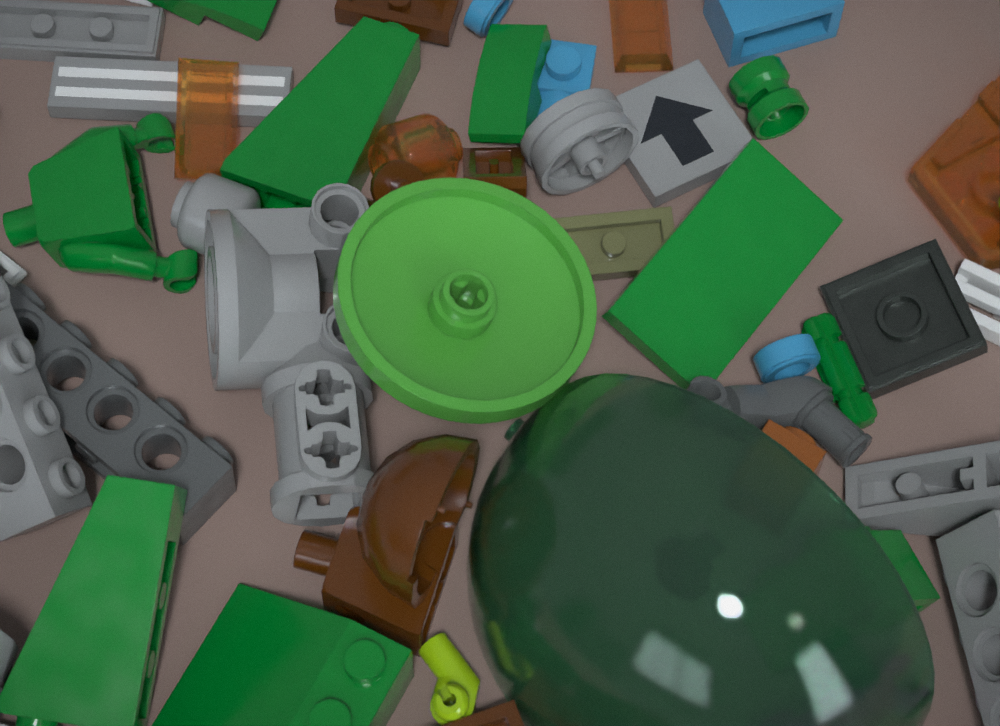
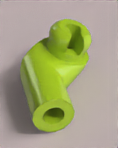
[418,633,480,725]

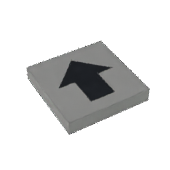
[616,59,752,208]

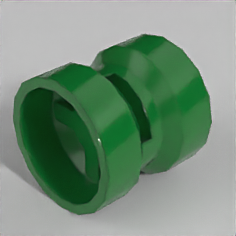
[729,55,809,140]

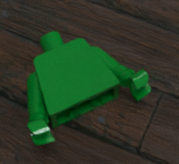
[3,113,198,294]

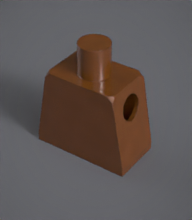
[293,506,458,657]

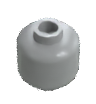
[170,173,261,255]

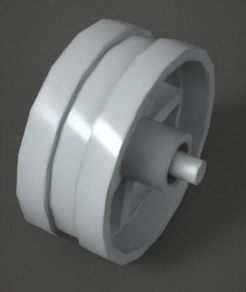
[520,88,638,195]

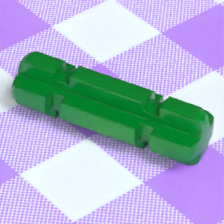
[801,313,878,429]

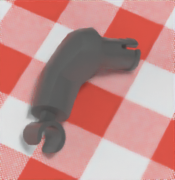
[682,376,872,468]

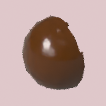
[356,434,480,609]

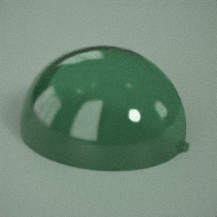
[466,373,935,726]

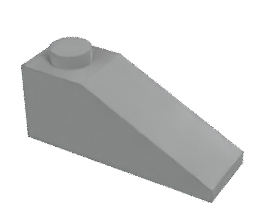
[845,440,1000,537]

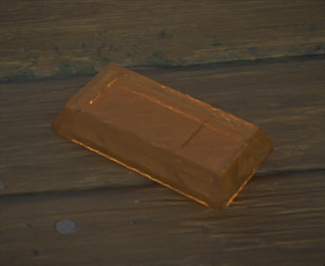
[609,0,674,73]
[174,58,239,180]

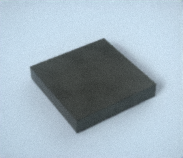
[820,239,988,400]

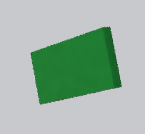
[602,138,843,392]

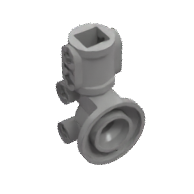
[204,183,374,527]

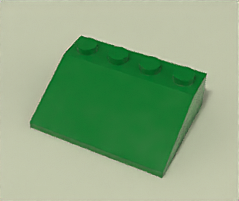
[152,583,414,726]

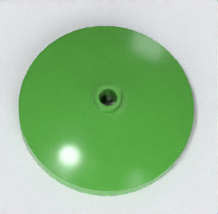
[333,177,597,424]

